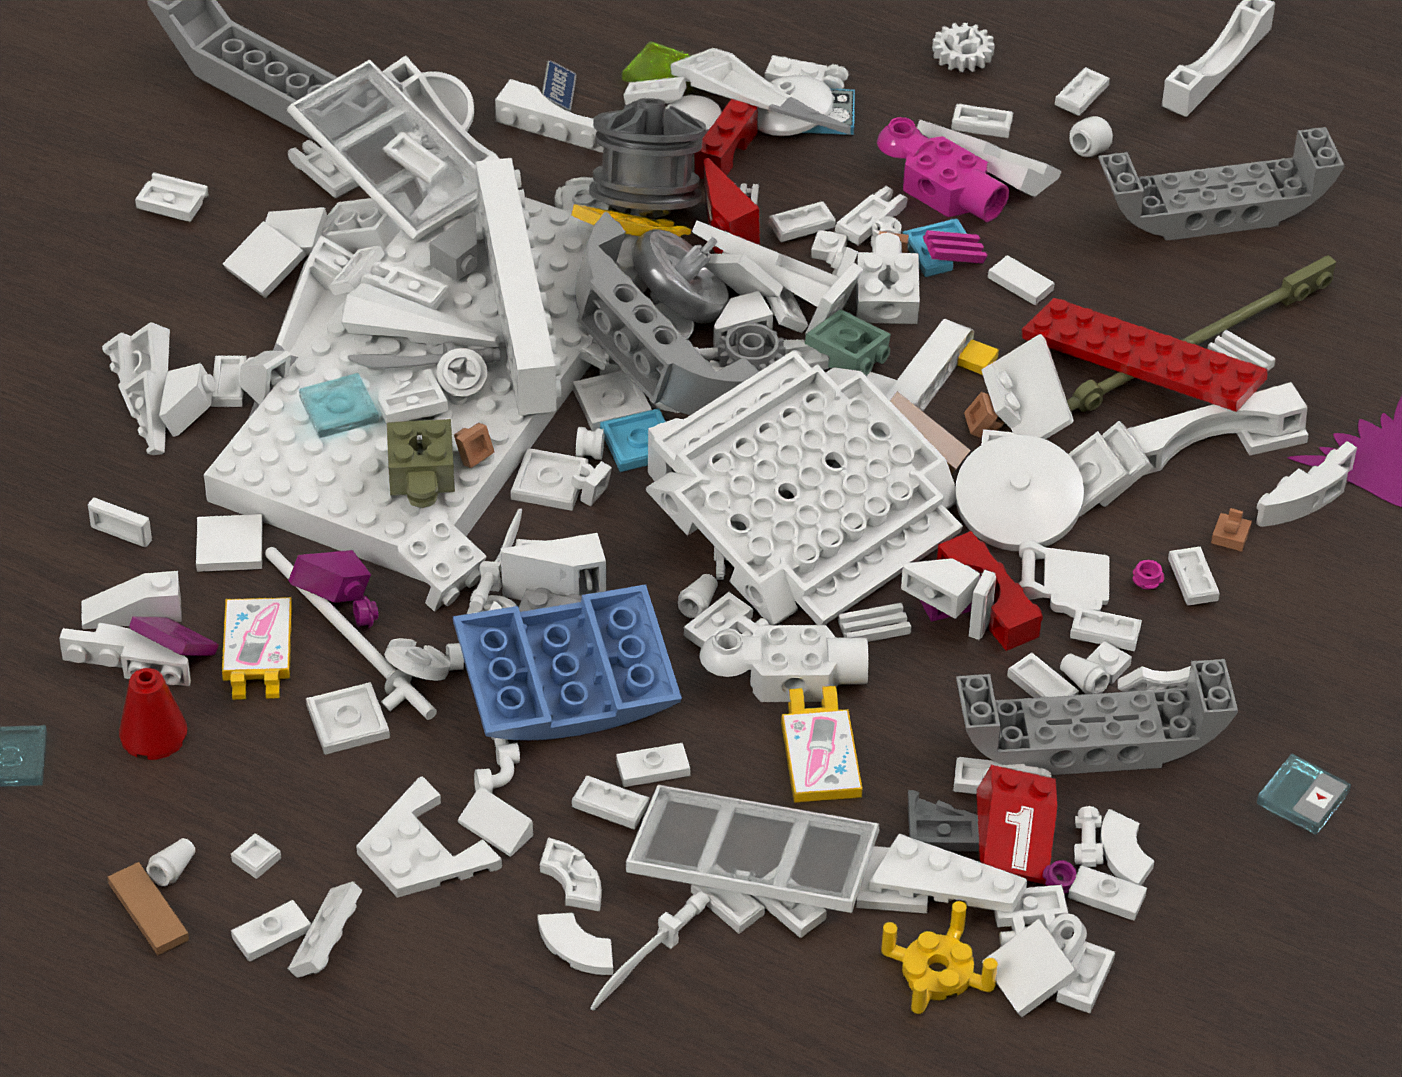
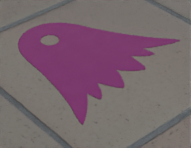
[1287,397,1402,507]

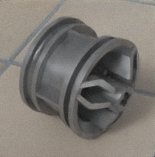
[589,98,706,220]

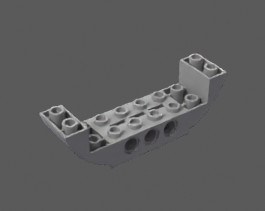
[1099,127,1345,241]
[575,211,759,415]
[956,659,1238,775]

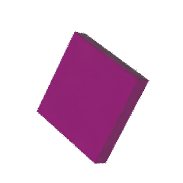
[129,616,219,656]

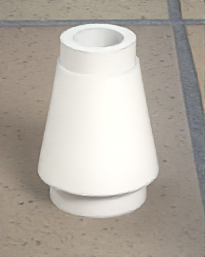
[678,574,718,618]
[1060,654,1110,694]
[147,838,195,886]

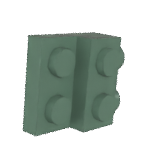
[804,309,891,376]

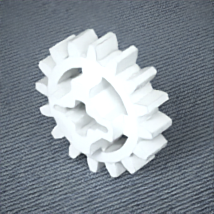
[932,23,994,72]

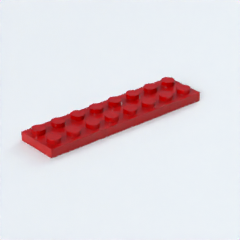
[1022,298,1268,412]

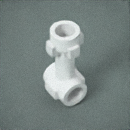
[1075,806,1103,867]

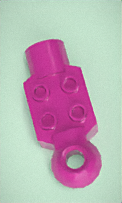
[877,117,1009,222]

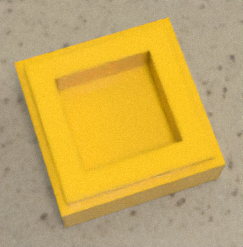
[957,339,999,375]

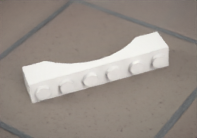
[1162,0,1275,117]
[382,56,499,166]
[495,79,604,153]
[1127,382,1307,475]

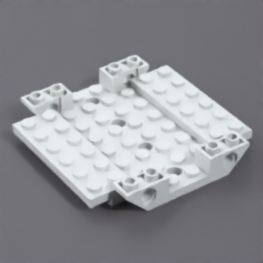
[646,350,963,625]

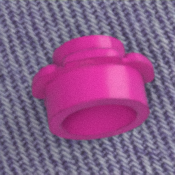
[1133,560,1164,590]

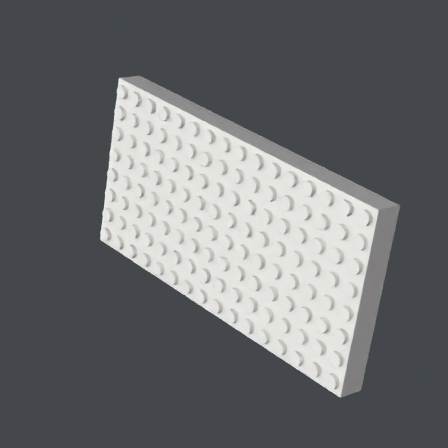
[204,171,647,583]

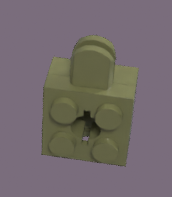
[387,419,455,508]

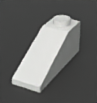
[82,571,182,630]

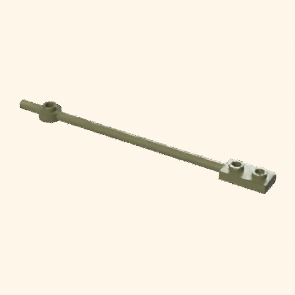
[1067,255,1337,412]

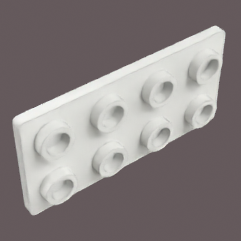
[981,334,1073,439]

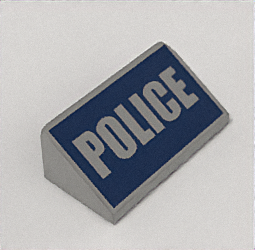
[542,61,576,112]

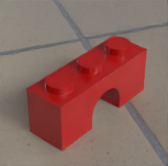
[694,99,758,179]

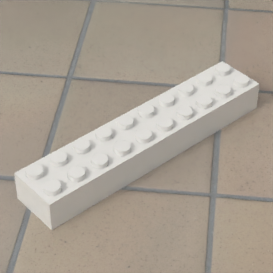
[476,158,562,415]

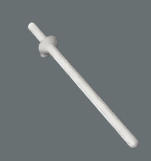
[265,547,437,720]

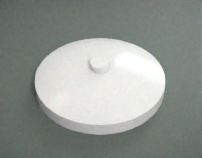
[956,435,1084,551]

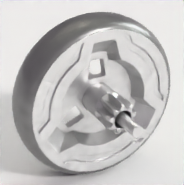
[632,229,729,324]

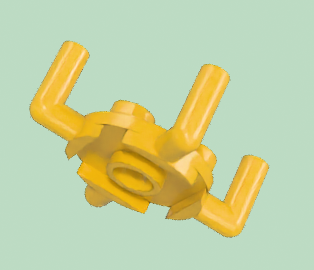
[881,901,998,1014]

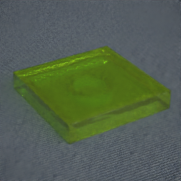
[622,41,690,83]

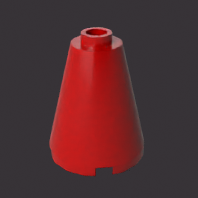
[119,668,188,760]

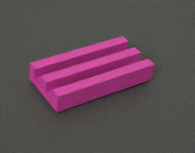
[923,230,987,263]

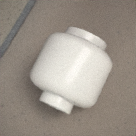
[1070,116,1113,157]

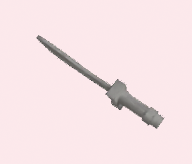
[348,342,500,372]

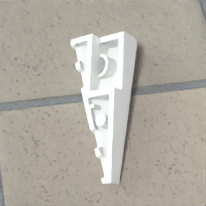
[917,120,1062,197]
[692,221,840,307]
[341,283,500,347]
[102,322,170,455]

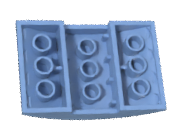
[453,585,682,740]

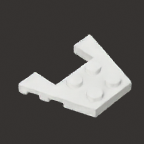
[356,776,502,898]

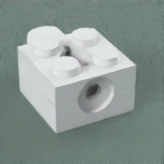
[856,233,919,324]

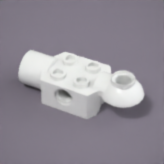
[699,625,868,702]

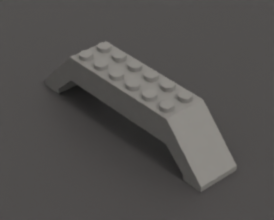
[147,0,403,142]

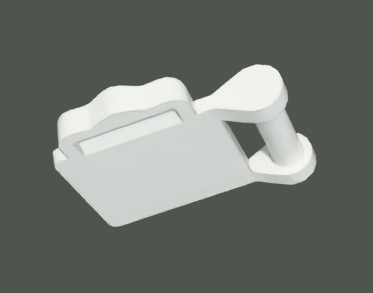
[1019,541,1109,618]

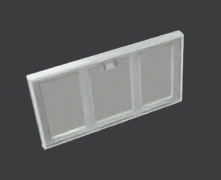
[287,60,477,241]
[626,785,880,913]

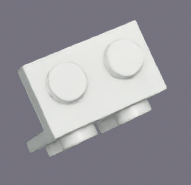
[397,515,486,612]

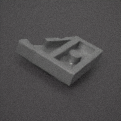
[908,790,979,851]

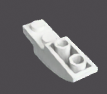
[1256,441,1357,527]
[59,623,191,686]

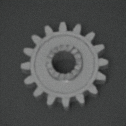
[718,323,786,372]

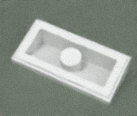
[458,787,533,857]

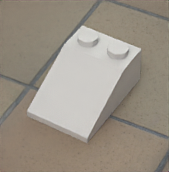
[321,194,415,254]

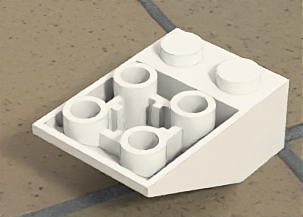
[501,533,606,600]

